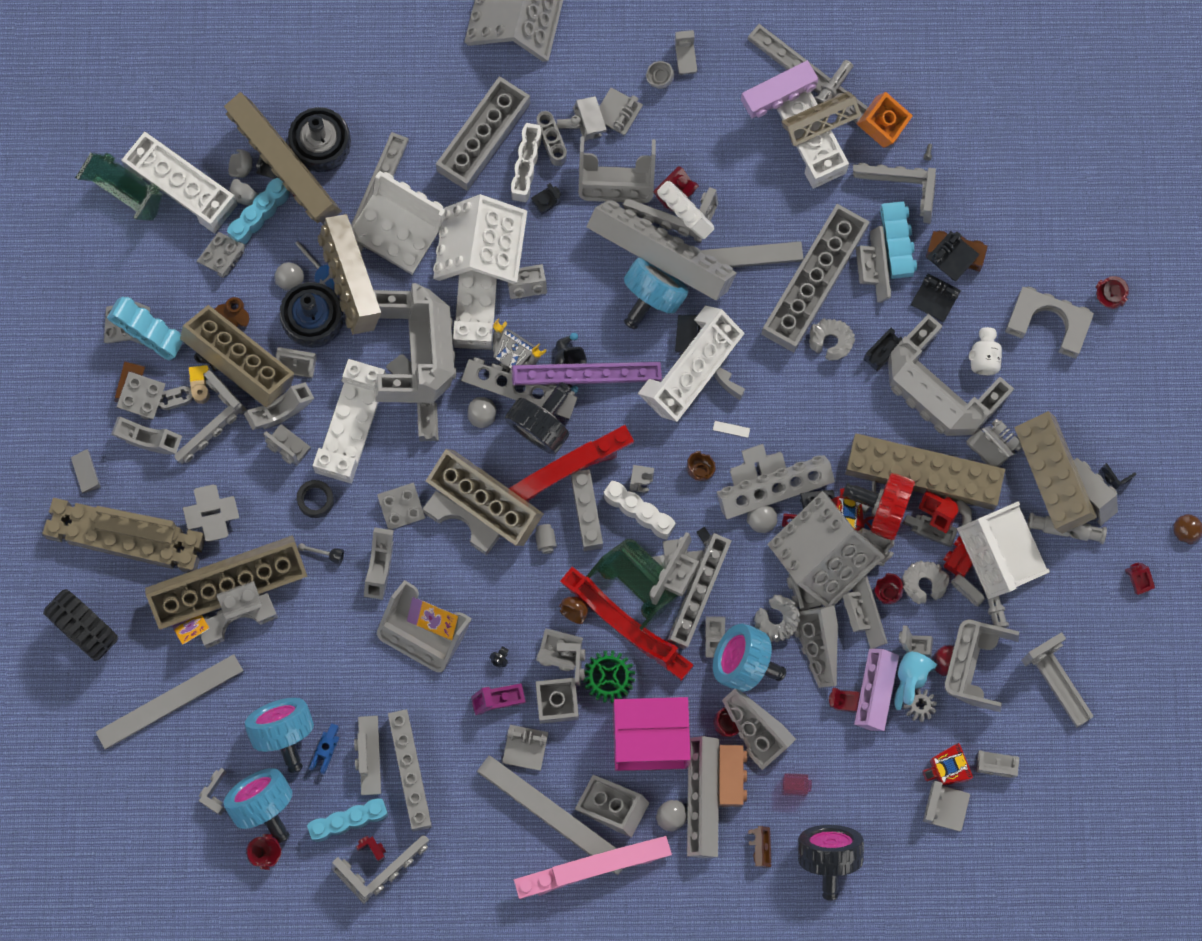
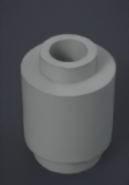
[535,524,557,554]

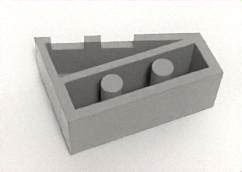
[1074,458,1118,526]

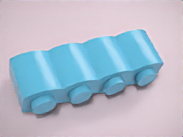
[227,178,290,245]
[880,201,917,279]
[107,296,183,360]
[307,799,388,842]

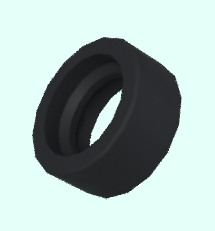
[296,480,334,518]

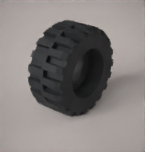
[43,589,118,661]

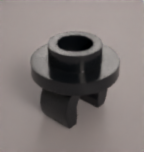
[490,646,509,668]

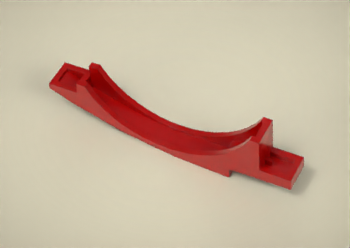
[508,425,634,502]
[560,567,694,681]

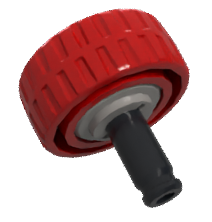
[842,473,915,540]

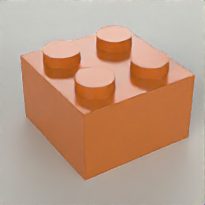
[857,92,913,148]

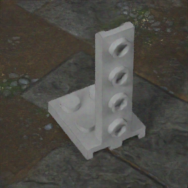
[853,163,936,224]
[623,187,718,243]
[175,370,247,464]
[1021,632,1093,728]
[332,836,429,904]

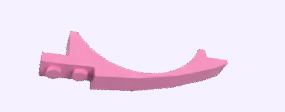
[514,836,672,899]

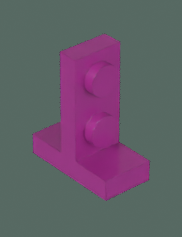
[471,683,526,716]

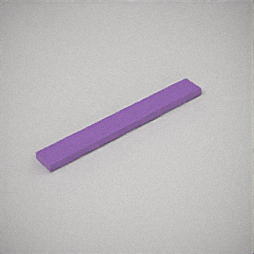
[511,362,662,386]

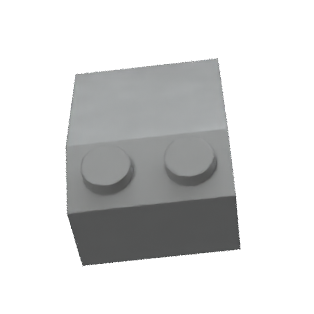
[575,775,649,838]

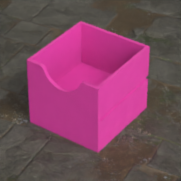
[613,697,691,771]

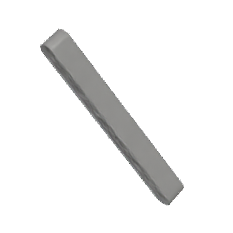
[477,755,623,875]

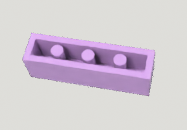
[741,60,818,119]
[854,649,899,731]

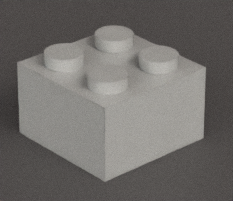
[536,678,579,724]

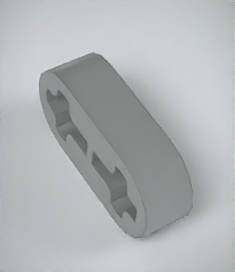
[158,386,193,410]
[951,574,985,607]

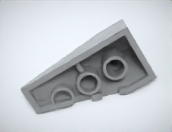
[722,689,796,770]

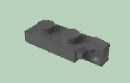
[903,515,958,548]

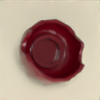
[874,573,904,604]
[932,645,954,676]
[713,707,739,737]

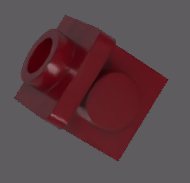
[1125,562,1155,595]

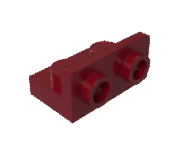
[653,166,699,211]

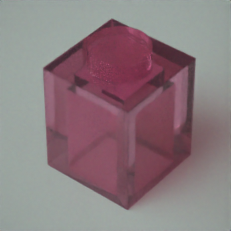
[782,773,812,797]

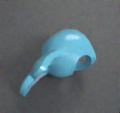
[894,651,937,710]

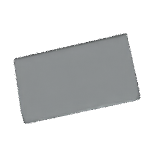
[71,449,101,493]

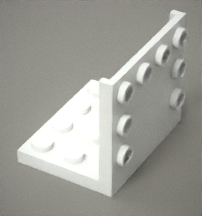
[352,171,445,275]
[433,194,527,284]
[957,501,1050,599]

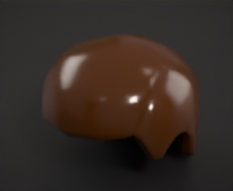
[687,451,716,482]
[1173,514,1202,545]
[559,596,588,624]

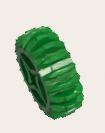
[583,650,635,703]

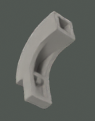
[244,382,314,430]
[111,417,182,455]
[364,528,394,600]

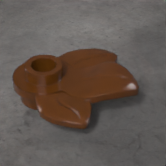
[214,297,250,327]

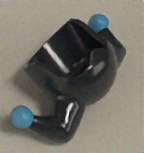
[554,333,587,394]

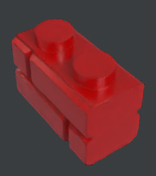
[943,535,973,577]

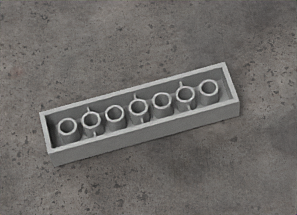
[586,200,737,300]
[761,204,870,353]

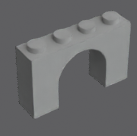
[1005,287,1094,359]

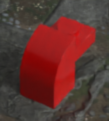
[919,490,958,533]

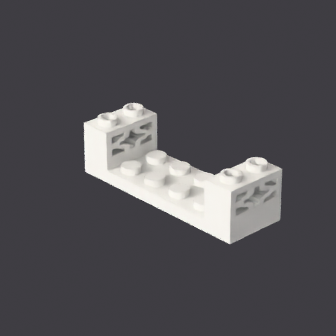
[771,91,849,189]
[121,132,237,234]
[453,270,497,350]
[638,305,745,422]
[313,359,386,484]

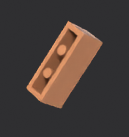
[719,745,747,807]

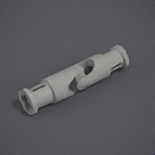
[1027,513,1107,544]

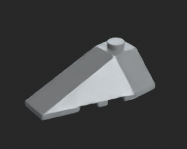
[794,606,838,688]

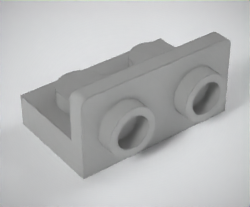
[507,264,547,299]
[786,574,822,611]
[217,581,262,621]

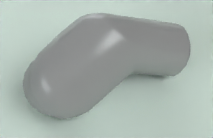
[557,115,582,129]
[955,500,972,526]

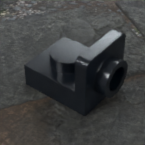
[531,183,561,215]

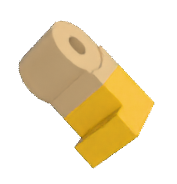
[189,365,210,404]

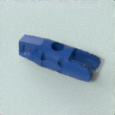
[308,723,340,775]

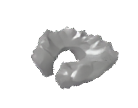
[809,318,855,361]
[902,560,949,604]
[754,595,800,642]

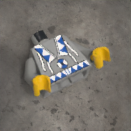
[493,318,546,377]

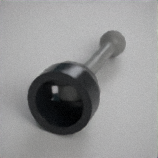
[298,543,344,564]

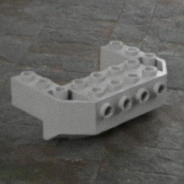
[374,283,456,403]
[888,314,1014,436]

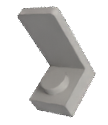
[674,30,697,75]
[557,643,586,685]
[199,768,226,816]

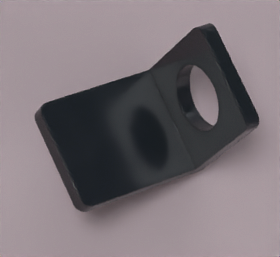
[1101,463,1137,490]

